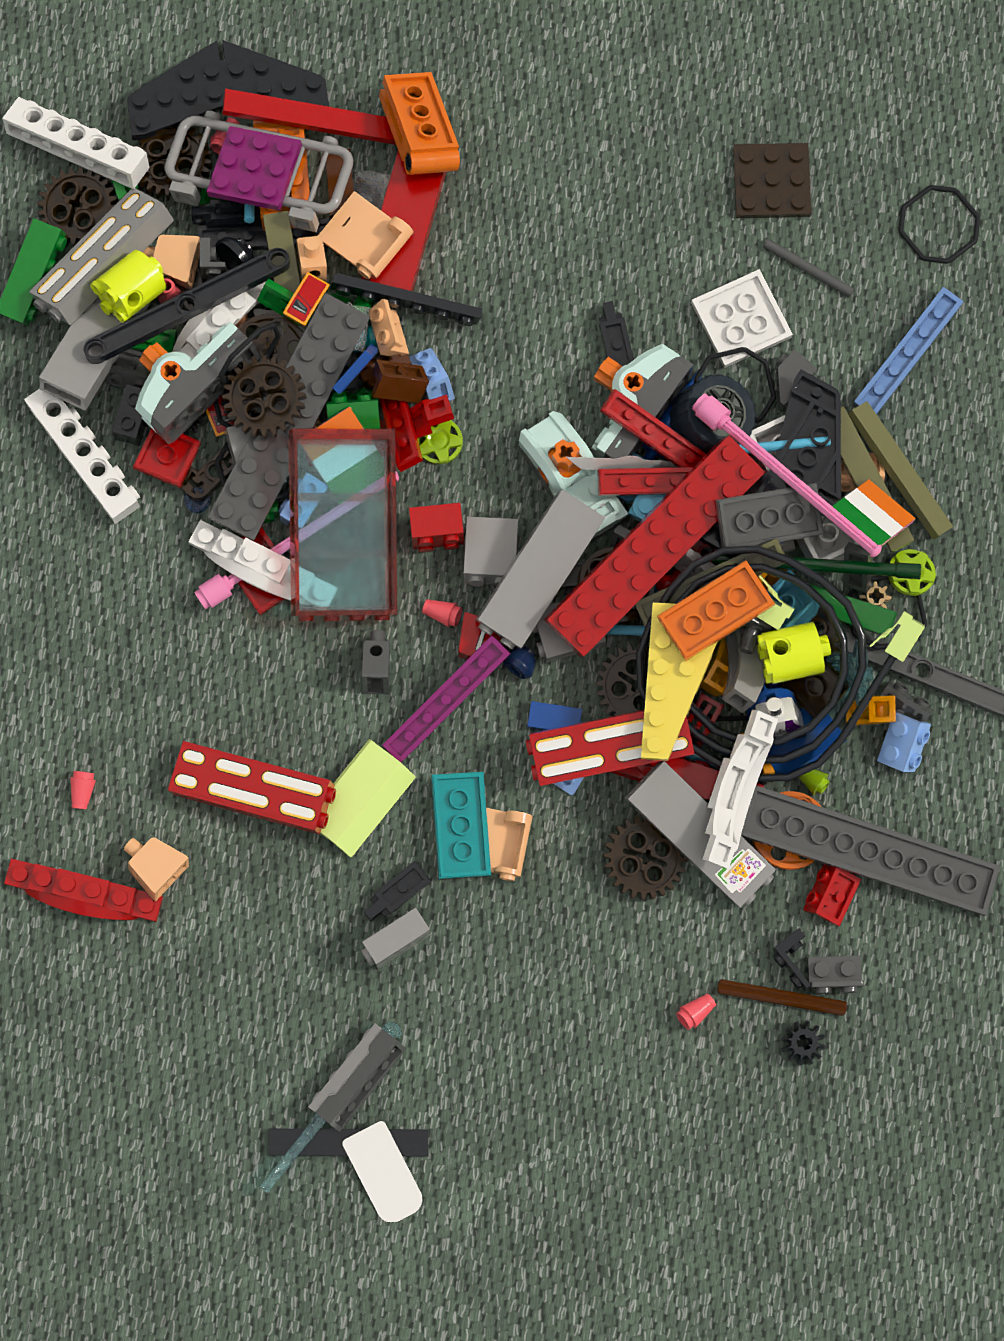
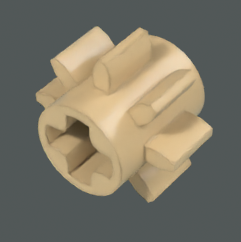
[858,582,891,609]

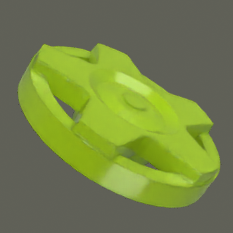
[417,420,463,465]
[888,549,936,596]

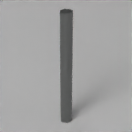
[763,238,854,297]

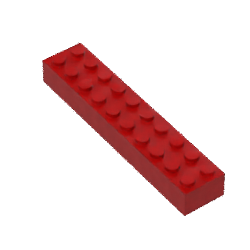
[544,435,765,657]

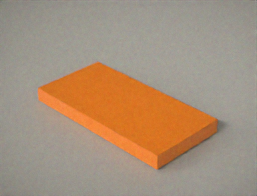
[657,561,775,661]

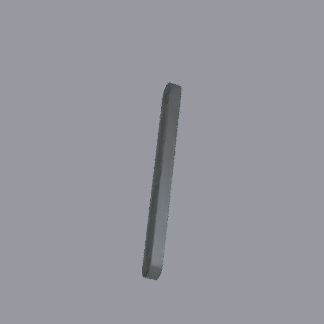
[816,623,1004,718]

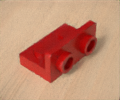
[803,864,861,926]

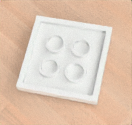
[691,269,793,368]

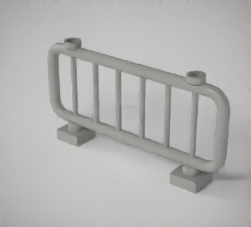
[165,111,353,232]

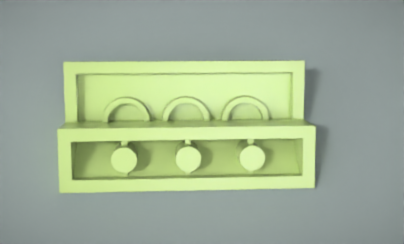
[320,739,416,857]

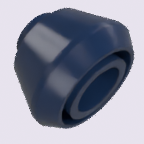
[503,646,537,679]

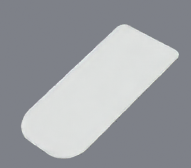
[343,1121,422,1222]

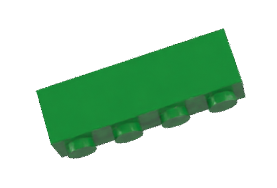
[0,218,67,326]

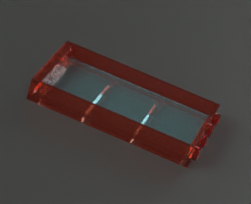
[289,428,397,621]

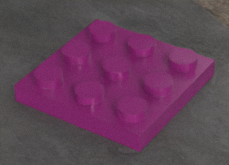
[207,126,302,211]

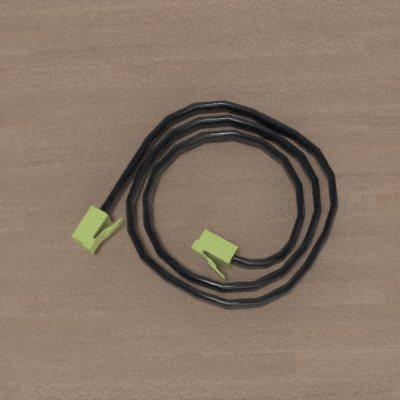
[636,545,925,782]

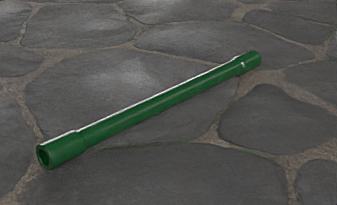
[712,555,921,580]

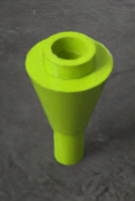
[798,769,830,795]

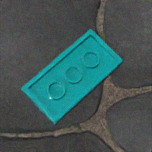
[431,772,491,879]

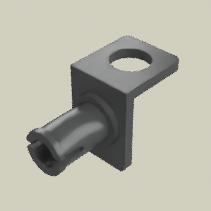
[737,618,772,654]

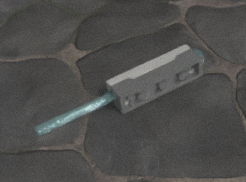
[260,1022,406,1193]

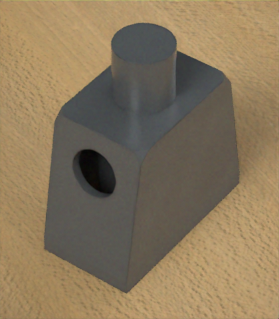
[362,630,390,695]

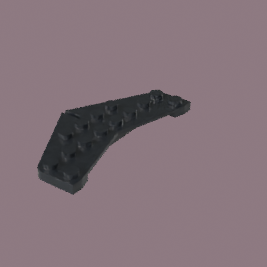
[127,40,329,140]
[700,369,841,558]

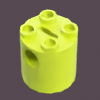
[90,250,166,323]
[757,622,831,684]

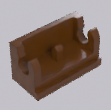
[369,360,429,403]

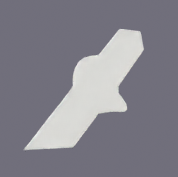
[566,456,676,470]

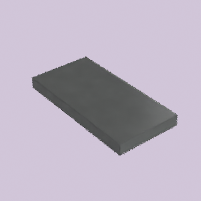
[715,483,824,547]

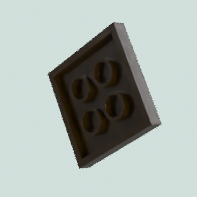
[733,143,811,218]

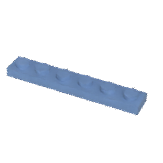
[853,287,964,414]

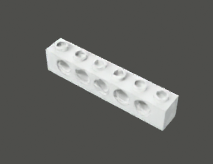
[2,97,149,189]
[24,388,140,524]

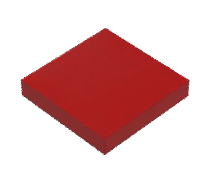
[133,428,201,488]

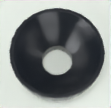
[215,237,254,270]

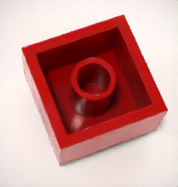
[409,503,464,552]

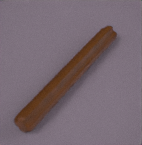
[717,979,847,1016]

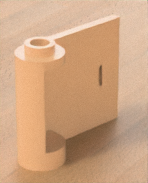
[318,191,414,280]
[486,808,533,882]

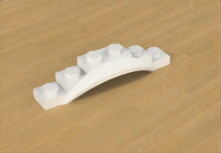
[172,282,266,359]
[189,520,337,612]
[702,710,778,869]

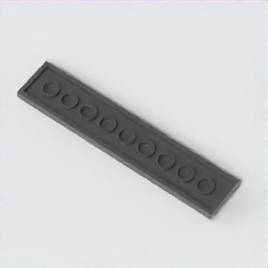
[208,293,370,541]
[741,785,1000,916]

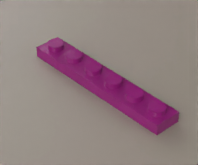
[382,635,511,763]

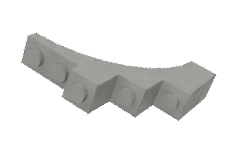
[674,549,765,713]

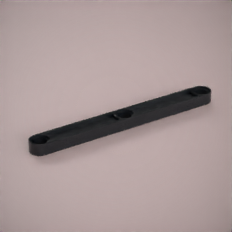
[83,248,290,364]

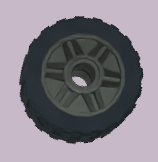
[670,374,756,454]

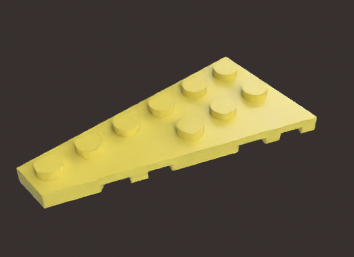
[641,602,718,761]

